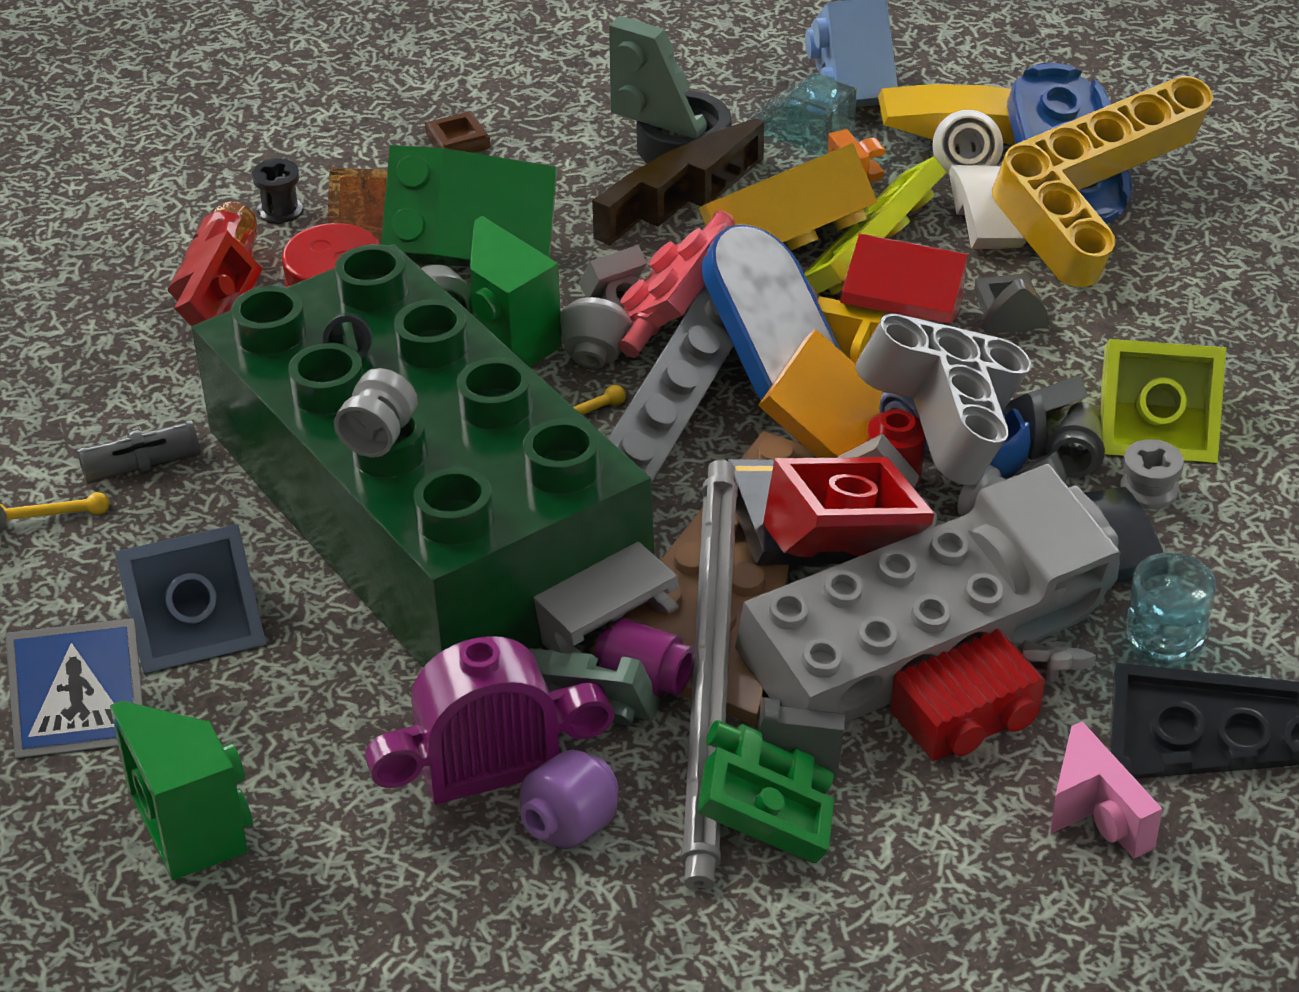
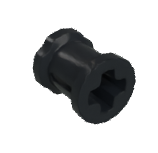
[252,158,304,224]

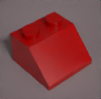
[763,457,934,557]

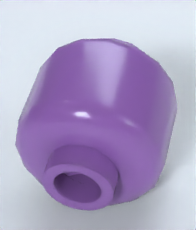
[519,749,619,849]

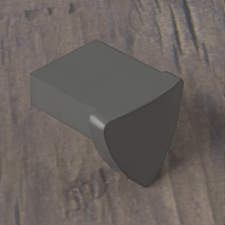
[974,273,1050,333]
[1003,375,1088,460]
[759,697,845,779]

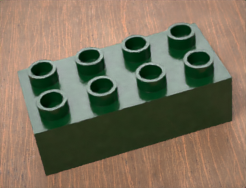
[191,244,654,668]

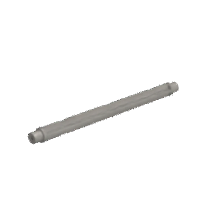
[681,460,738,889]

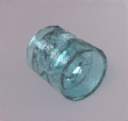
[1125,552,1216,668]

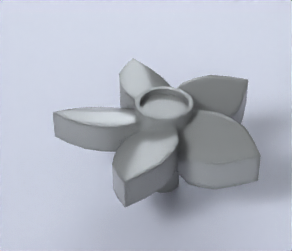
[1022,639,1096,682]

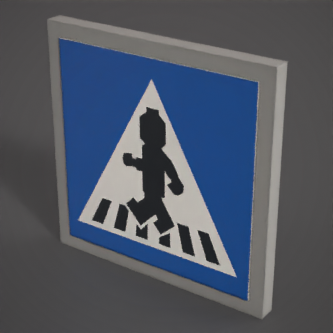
[5,618,143,758]

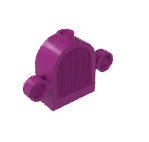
[365,637,614,805]

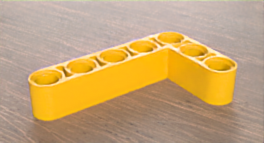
[992,76,1213,287]

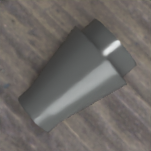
[1046,402,1105,478]

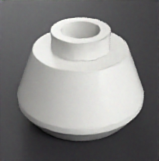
[932,110,1003,175]

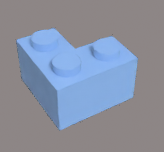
[805,0,898,110]

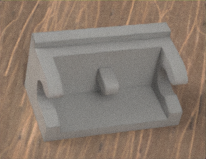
[534,541,679,653]

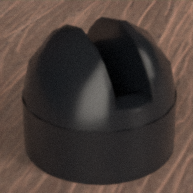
[323,313,373,359]

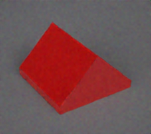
[840,233,968,324]

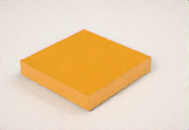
[758,329,882,458]

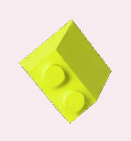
[1101,339,1227,463]

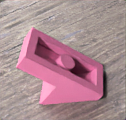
[1050,721,1162,859]

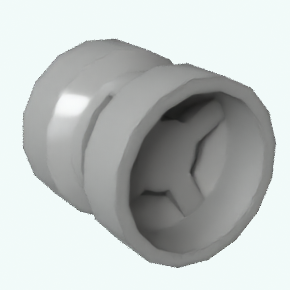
[334,368,418,457]

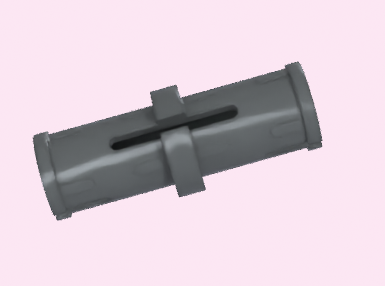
[77,420,201,484]

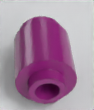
[595,618,695,697]

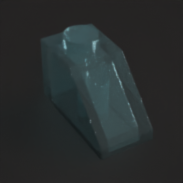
[746,73,857,156]

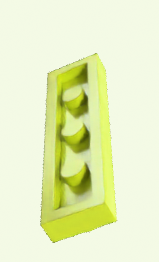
[804,156,946,295]

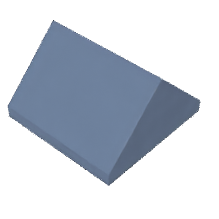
[115,524,266,673]

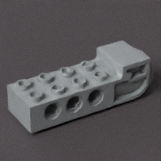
[735,464,1121,723]

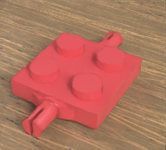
[618,210,735,358]

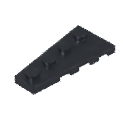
[1109,663,1299,779]

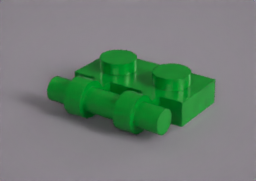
[697,720,834,863]

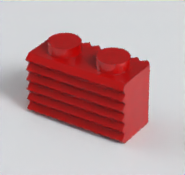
[890,628,1045,761]

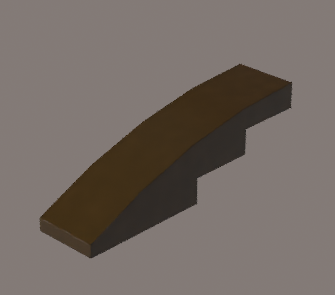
[592,118,764,246]

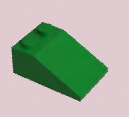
[381,145,557,267]

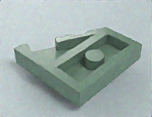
[609,16,707,139]
[530,648,661,726]

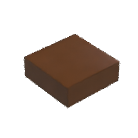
[425,111,490,153]

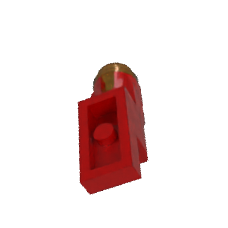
[168,202,263,326]

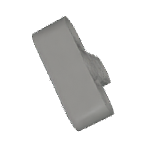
[856,314,1031,485]

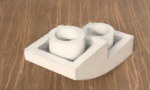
[949,165,1026,249]

